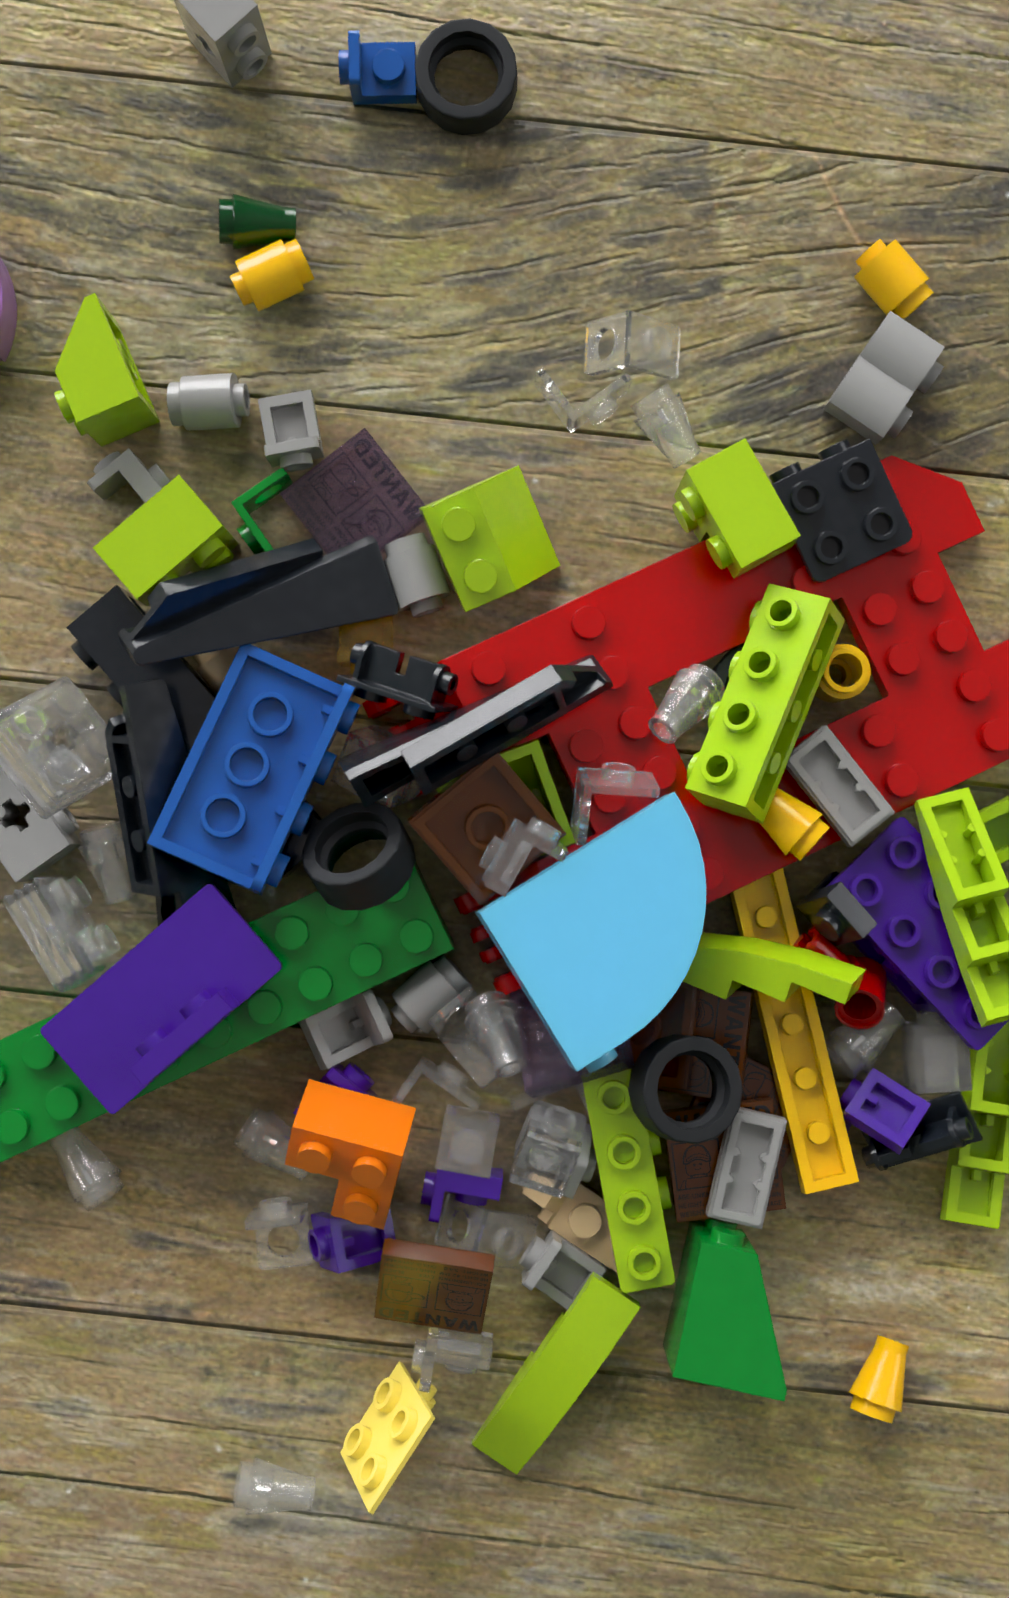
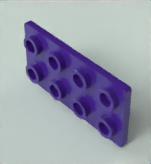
[827,817,1009,1050]
[40,884,283,1114]

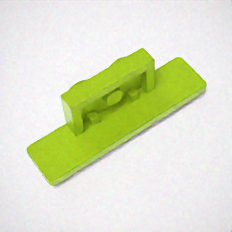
[582,1064,675,1293]

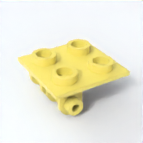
[340,1361,437,1514]

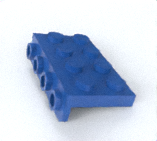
[147,644,360,895]

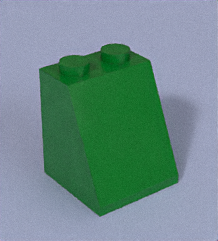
[663,1218,787,1402]

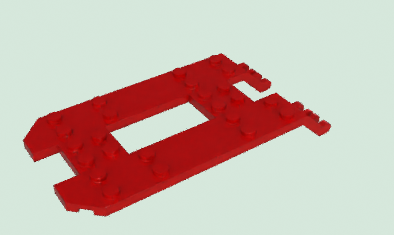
[362,455,1009,997]

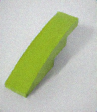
[914,787,1009,1027]
[683,932,866,1005]
[940,1021,1009,1229]
[472,1271,641,1475]

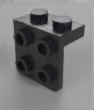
[769,438,912,583]

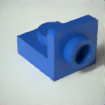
[338,30,417,105]

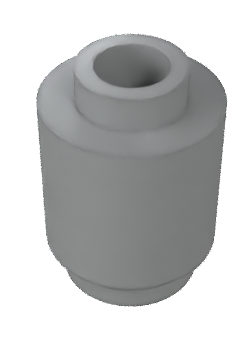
[167,373,250,431]
[384,533,451,618]
[391,954,472,1034]

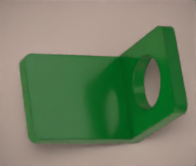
[231,467,293,555]

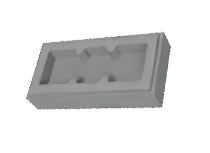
[786,725,895,847]
[705,1107,787,1229]

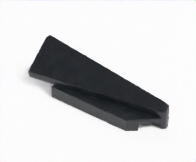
[118,536,398,666]
[338,655,613,808]
[105,679,236,926]

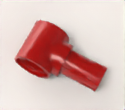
[793,927,887,1029]

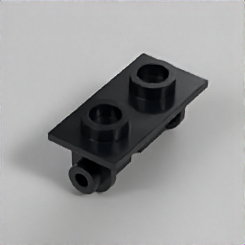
[336,640,458,720]
[861,1091,983,1171]

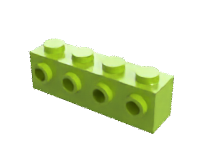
[685,583,845,824]

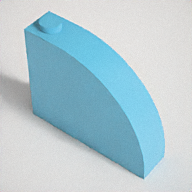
[475,792,707,1073]

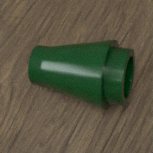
[219,194,296,250]

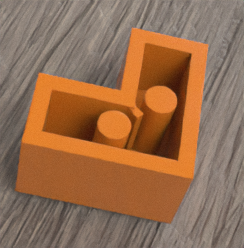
[284,1079,416,1230]

